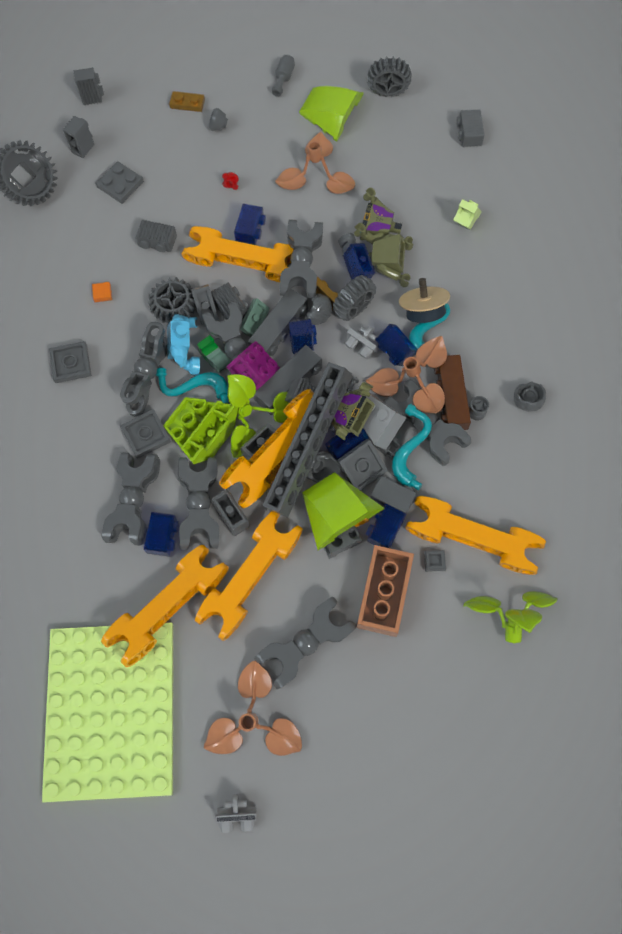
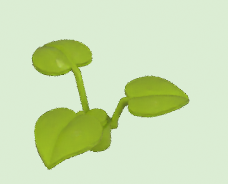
[227,374,289,458]
[463,591,557,643]

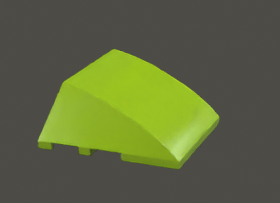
[299,86,364,142]
[163,397,238,464]
[302,472,384,551]

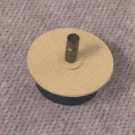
[399,278,450,323]

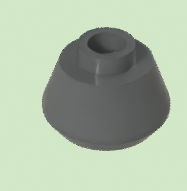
[209,108,228,131]

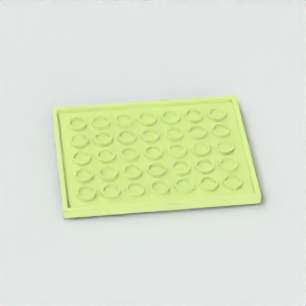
[42,623,173,802]

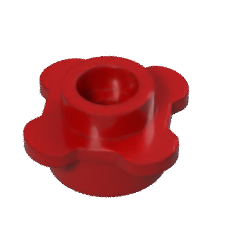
[222,172,239,190]

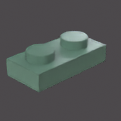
[240,298,270,338]

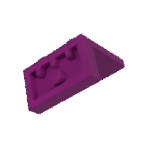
[226,341,280,391]

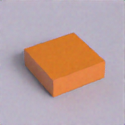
[92,282,112,302]

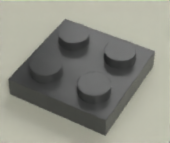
[96,161,144,204]
[49,341,92,384]
[120,409,171,459]
[336,439,388,491]

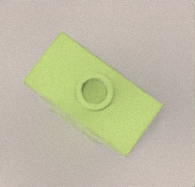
[453,199,481,230]

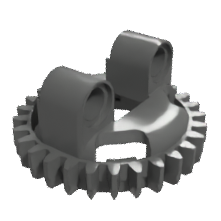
[0,140,58,207]

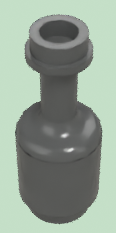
[272,55,295,97]

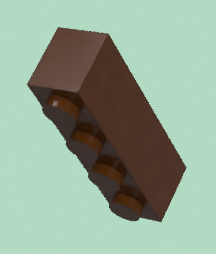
[434,355,471,430]

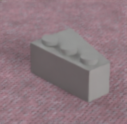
[353,385,406,450]

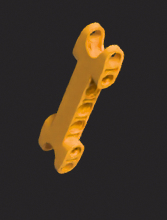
[182,226,294,282]
[219,389,314,508]
[405,496,546,575]
[195,511,303,641]
[101,545,229,667]

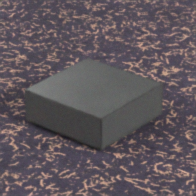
[424,550,446,572]

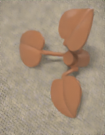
[275,132,355,194]
[366,336,447,413]
[204,661,302,756]

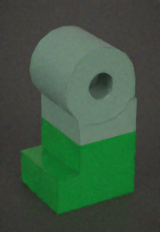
[197,335,230,373]

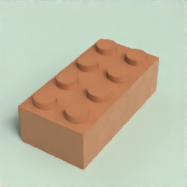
[357,545,414,637]

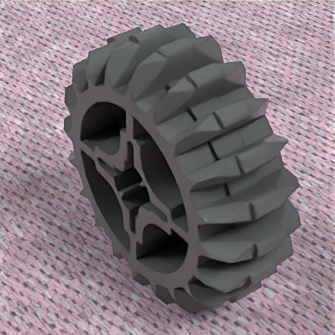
[367,56,412,97]
[333,275,377,321]
[148,277,196,324]

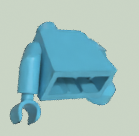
[167,314,200,375]

